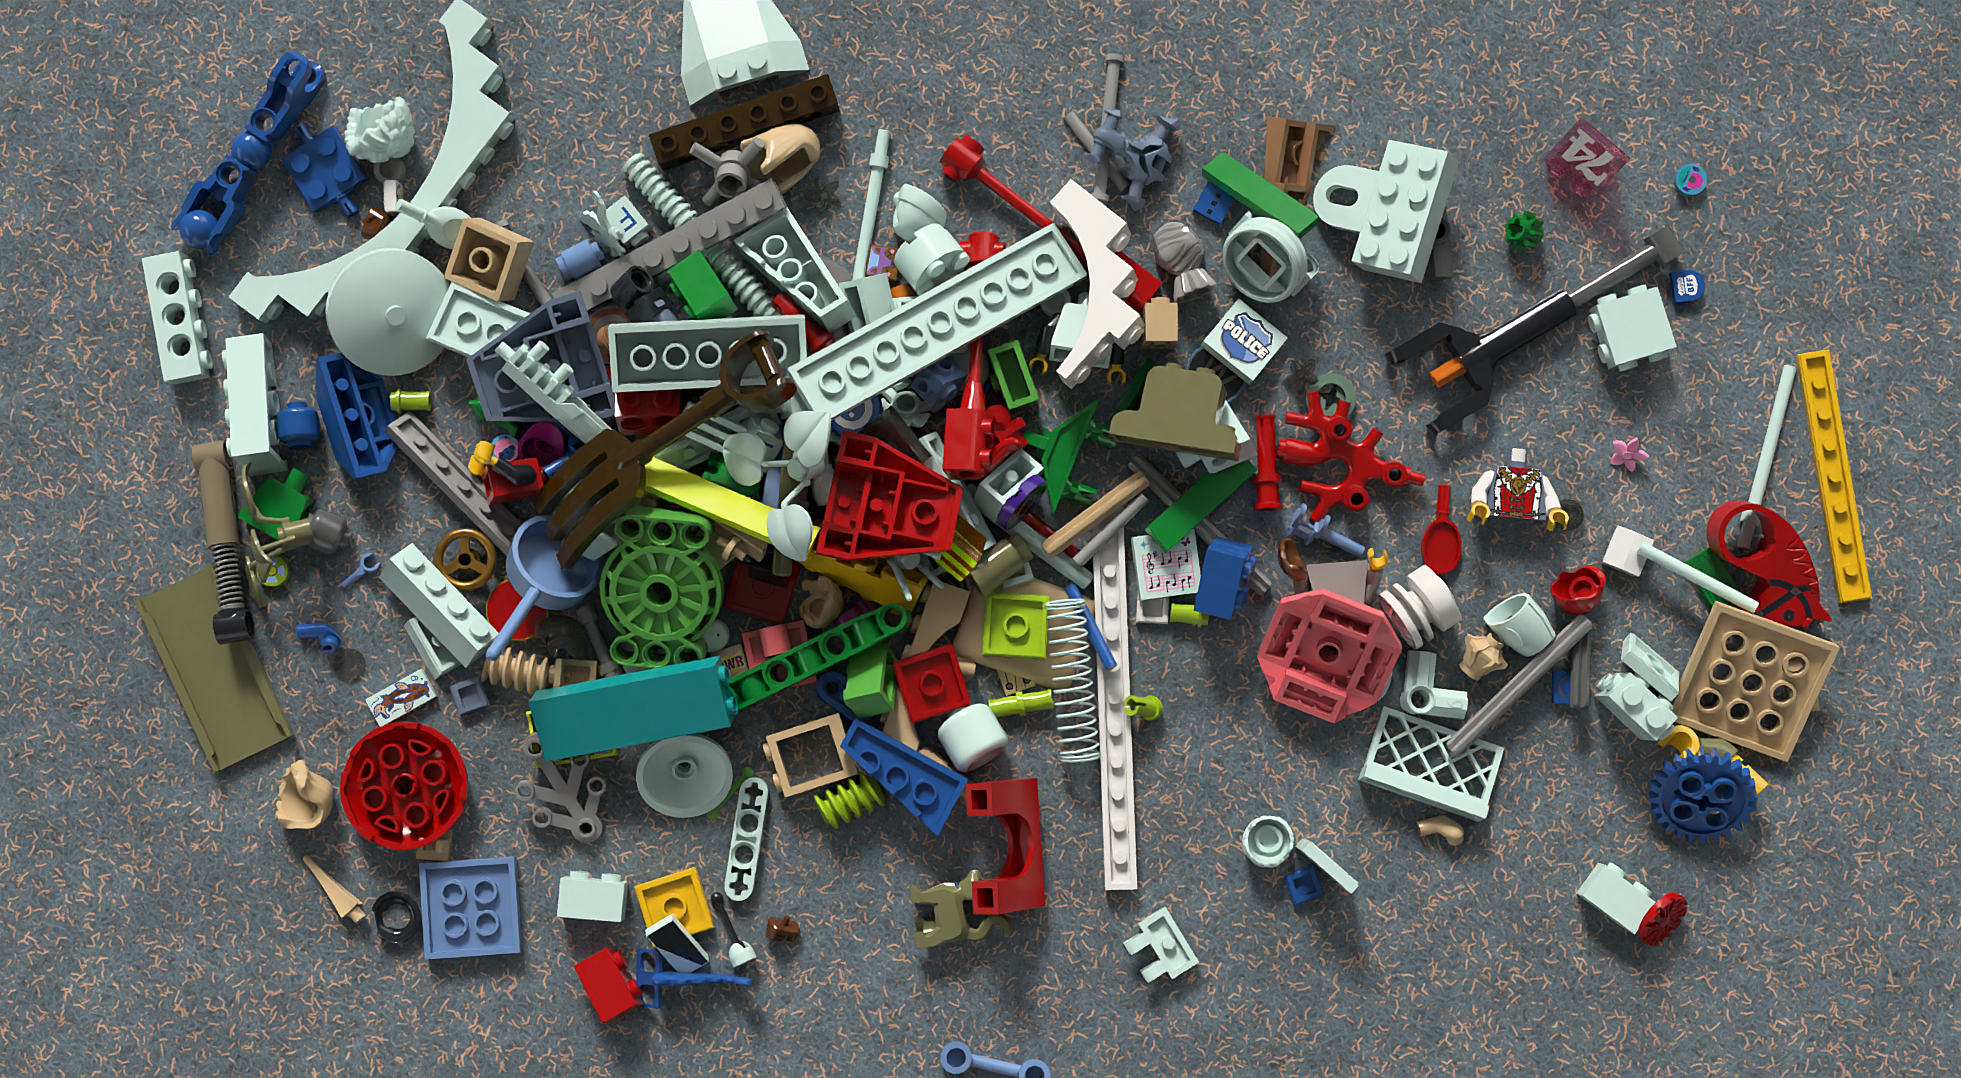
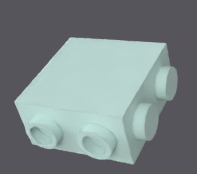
[1588,284,1677,372]
[1594,672,1678,741]

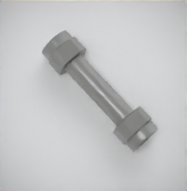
[575,604,622,678]

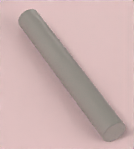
[1063,111,1130,192]
[1072,492,1149,567]

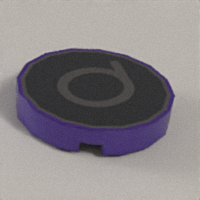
[997,474,1048,530]

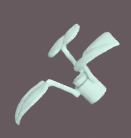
[723,411,831,561]

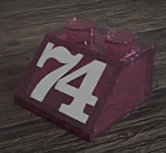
[1544,117,1630,198]

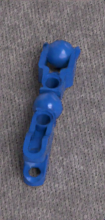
[171,51,326,255]

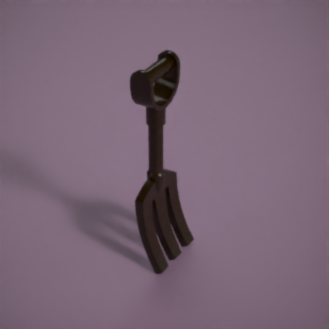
[535,329,797,569]

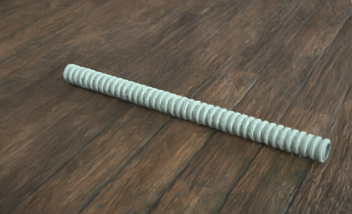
[622,153,887,420]

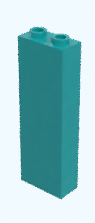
[528,656,738,762]

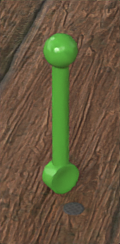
[706,767,754,820]

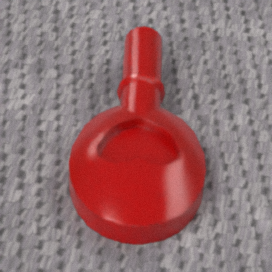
[1421,485,1462,574]

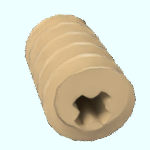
[481,647,550,695]

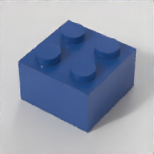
[1193,536,1257,620]

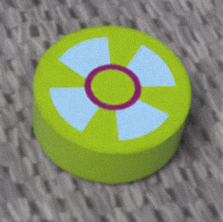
[256,556,291,587]

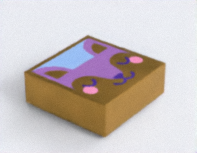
[865,244,899,281]

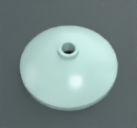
[636,733,733,818]

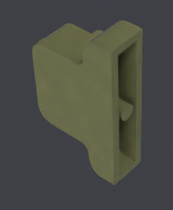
[1109,363,1241,461]

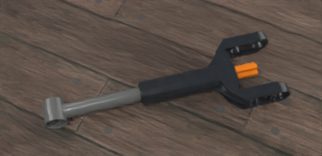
[1384,225,1684,436]

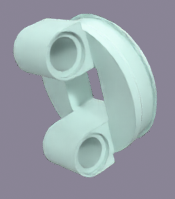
[1223,210,1319,303]

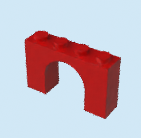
[965,778,1045,914]

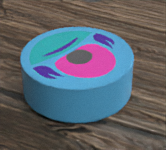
[1673,164,1707,197]

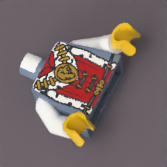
[1467,448,1569,531]

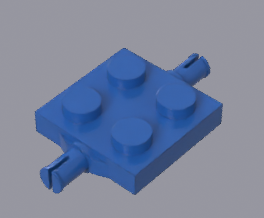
[281,121,369,218]

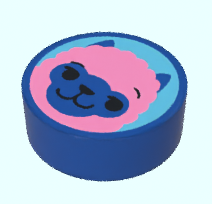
[491,433,520,461]

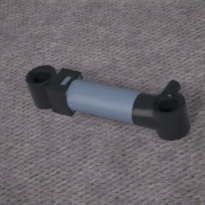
[610,265,742,421]

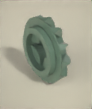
[1305,373,1356,417]

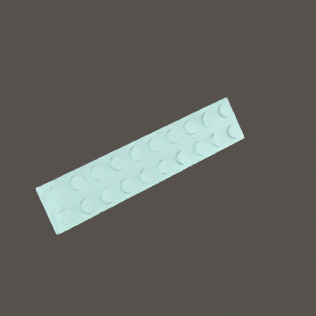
[786,223,1088,421]

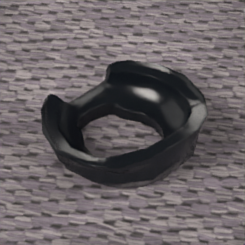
[372,891,421,944]

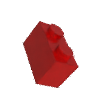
[573,947,643,1024]

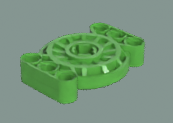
[600,506,724,669]

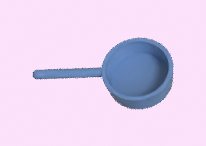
[486,514,604,661]

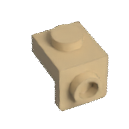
[549,658,599,688]

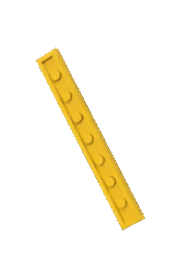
[1796,349,1872,603]

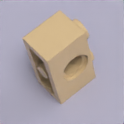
[1142,297,1178,349]

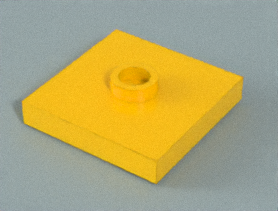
[634,866,715,947]

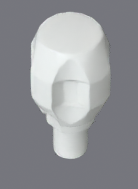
[811,451,834,506]

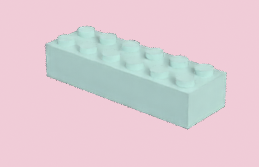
[608,314,807,393]

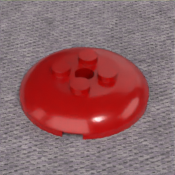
[340,722,468,850]

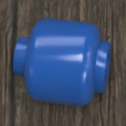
[277,402,320,450]

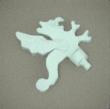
[579,191,626,257]

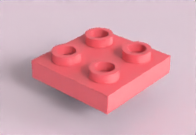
[742,620,818,688]

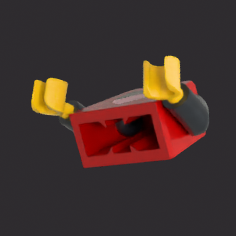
[468,441,551,506]

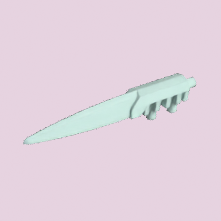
[494,341,672,504]

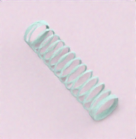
[1045,599,1100,763]

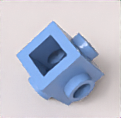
[911,355,968,407]

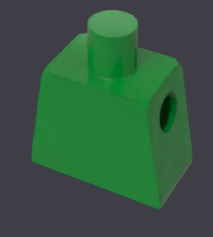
[237,467,315,548]

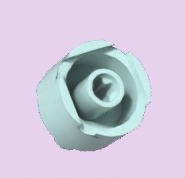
[894,224,970,296]

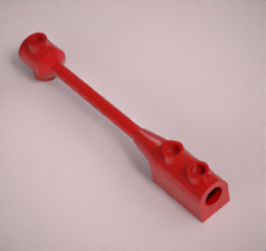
[939,134,1162,314]
[942,231,1006,480]

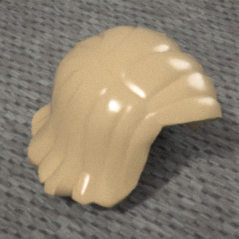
[275,760,334,829]

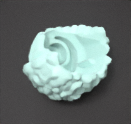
[344,97,415,163]

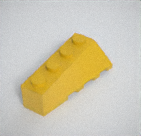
[795,518,929,616]

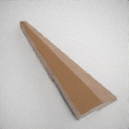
[1260,116,1335,278]

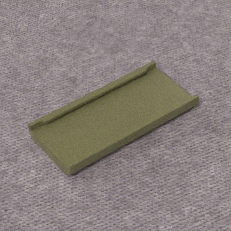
[135,564,295,772]

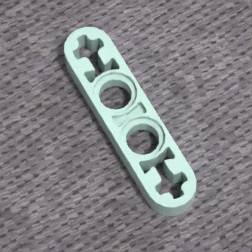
[725,777,769,901]

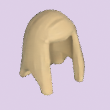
[740,123,820,195]

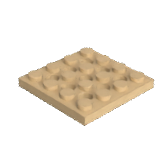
[1670,601,1840,762]

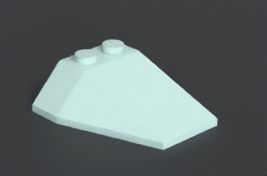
[681,0,810,107]

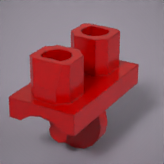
[986,405,1029,454]

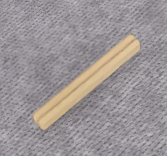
[1041,470,1150,558]

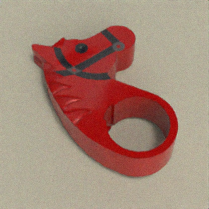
[1706,500,1831,629]

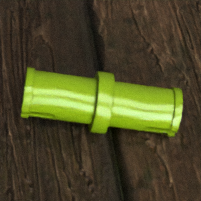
[988,689,1054,718]

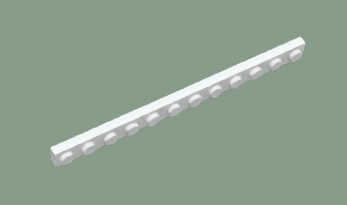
[1092,507,1137,890]

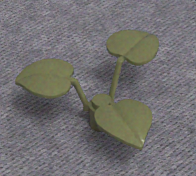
[241,463,314,608]

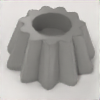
[1174,268,1217,304]

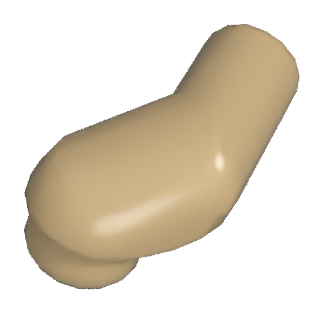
[1416,815,1464,846]

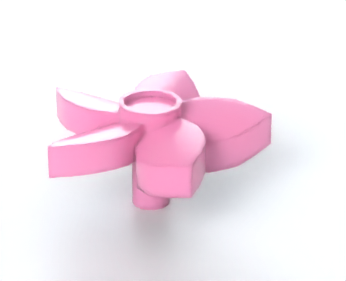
[1610,438,1649,472]

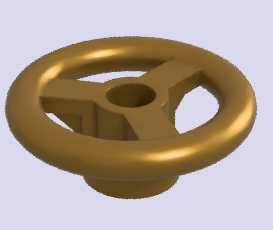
[434,528,497,591]

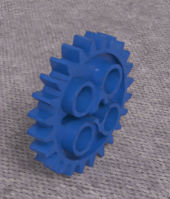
[1649,747,1758,844]

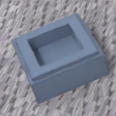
[450,676,491,716]

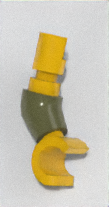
[1657,725,1768,795]

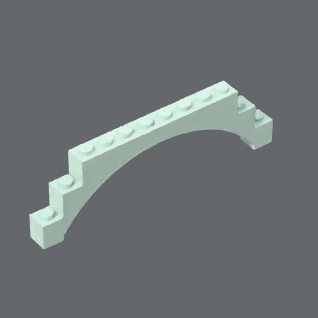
[229,0,514,323]

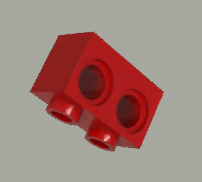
[615,389,685,435]

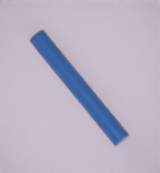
[1065,583,1117,671]

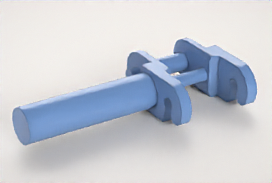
[1286,503,1365,557]

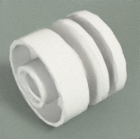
[1378,565,1462,650]

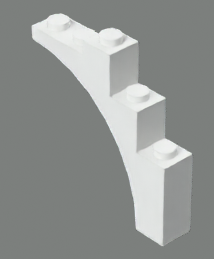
[1050,179,1145,389]

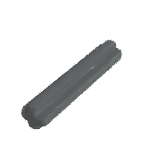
[1570,617,1591,710]

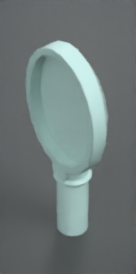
[395,199,471,249]

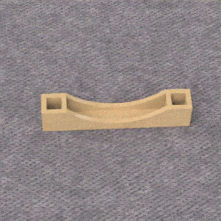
[880,583,971,751]

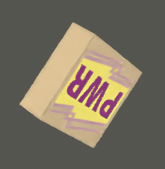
[710,644,749,679]

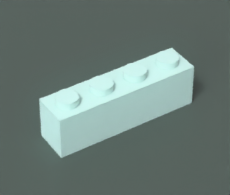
[379,543,499,668]

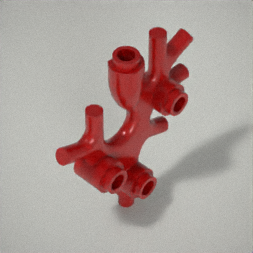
[1276,390,1425,522]

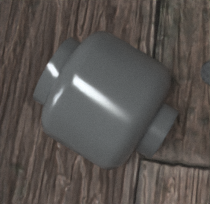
[306,509,351,555]

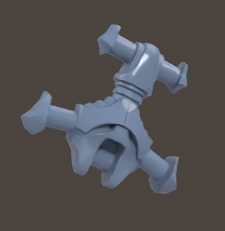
[1084,108,1180,211]

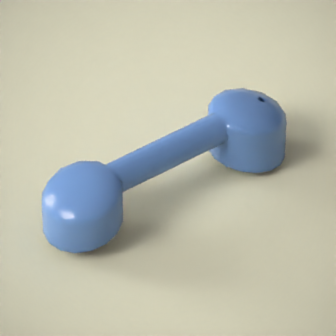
[940,1041,1051,1078]

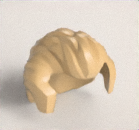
[799,576,844,629]

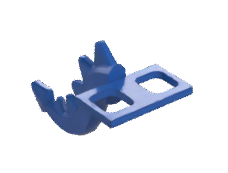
[636,948,753,1009]

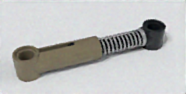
[192,440,255,645]

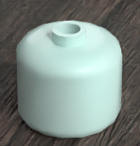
[938,703,1008,772]

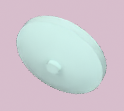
[326,248,450,376]

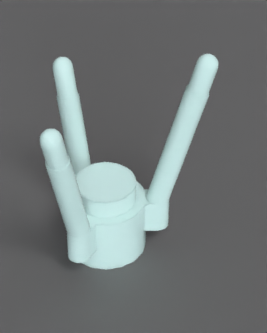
[886,552,944,601]

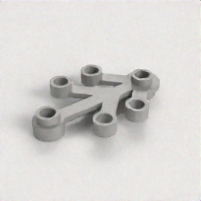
[515,732,607,843]

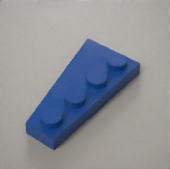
[840,718,968,836]

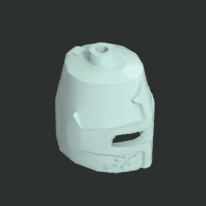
[1483,593,1556,657]

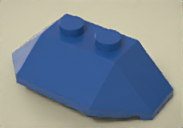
[316,353,398,479]

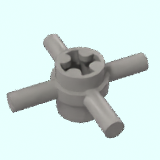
[690,137,764,206]

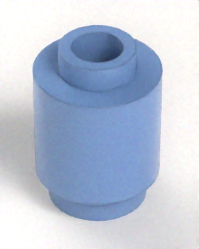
[555,238,605,281]

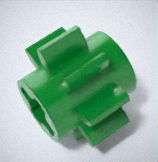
[1505,210,1545,251]

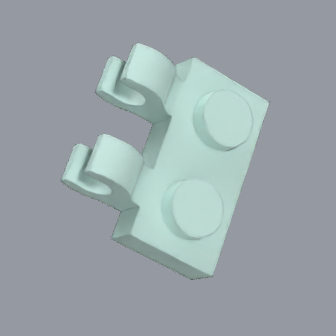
[1123,907,1199,983]

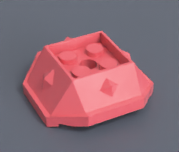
[1257,588,1402,723]

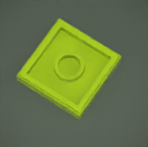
[982,592,1050,660]

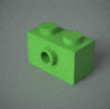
[988,340,1039,413]
[843,642,898,719]

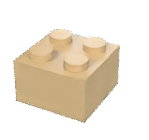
[444,218,534,302]

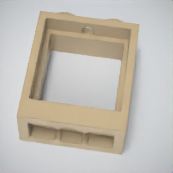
[763,713,860,797]

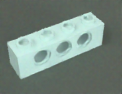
[142,251,213,385]

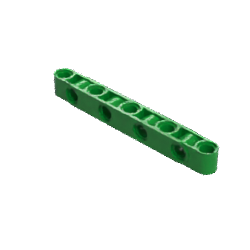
[728,603,912,713]

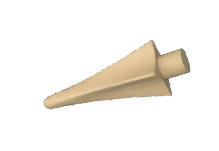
[303,855,366,924]

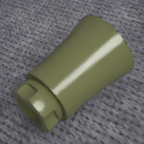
[967,532,1034,599]

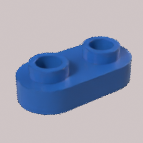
[816,671,870,722]

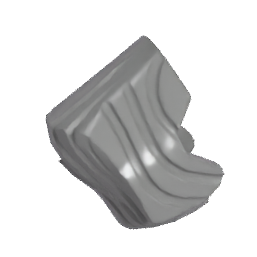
[1153,222,1205,277]

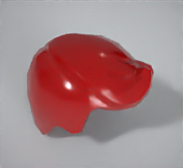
[1550,565,1606,616]

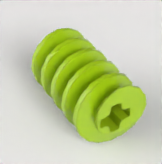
[814,772,886,829]

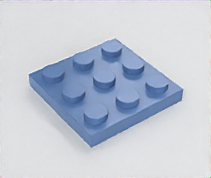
[419,856,522,960]

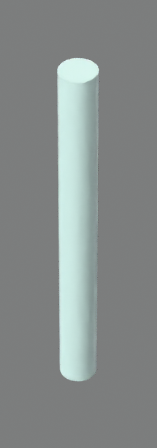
[1636,541,1759,614]

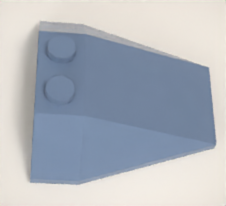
[466,291,615,422]

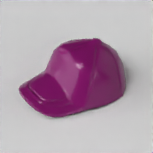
[517,421,566,466]

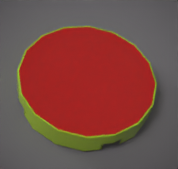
[486,579,550,640]

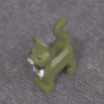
[909,870,1013,949]

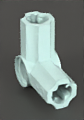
[1400,650,1468,719]

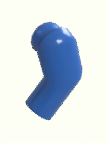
[296,622,341,654]

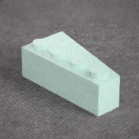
[733,208,856,333]
[222,333,288,476]

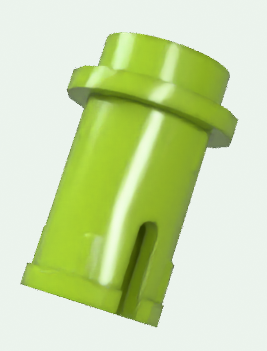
[390,389,431,414]
[1170,602,1209,628]
[1123,695,1163,721]

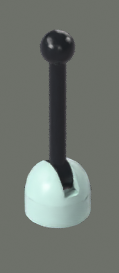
[711,892,757,968]

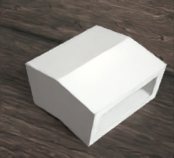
[1602,525,1654,577]

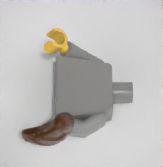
[1277,538,1388,606]

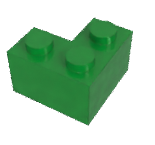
[667,250,738,320]

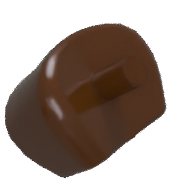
[361,207,391,240]
[765,915,799,943]

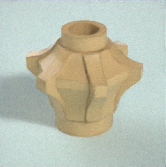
[1459,633,1508,681]

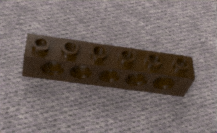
[649,74,840,171]

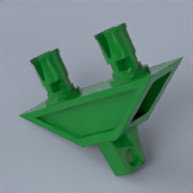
[1024,398,1116,516]

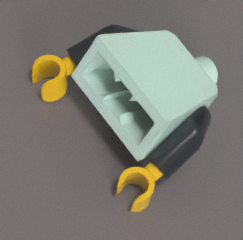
[1029,292,1126,385]

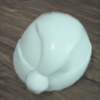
[893,184,947,242]

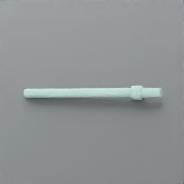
[852,129,891,280]
[1737,365,1797,550]

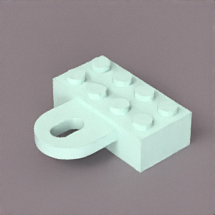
[1313,140,1459,283]

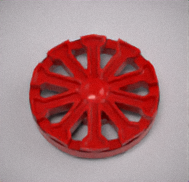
[1638,892,1688,946]

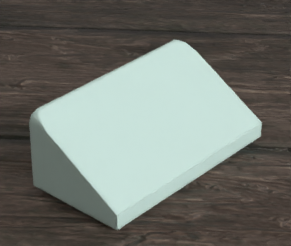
[404,617,461,680]

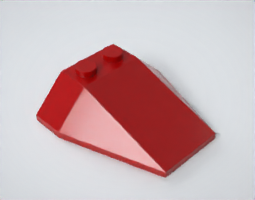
[816,430,963,561]

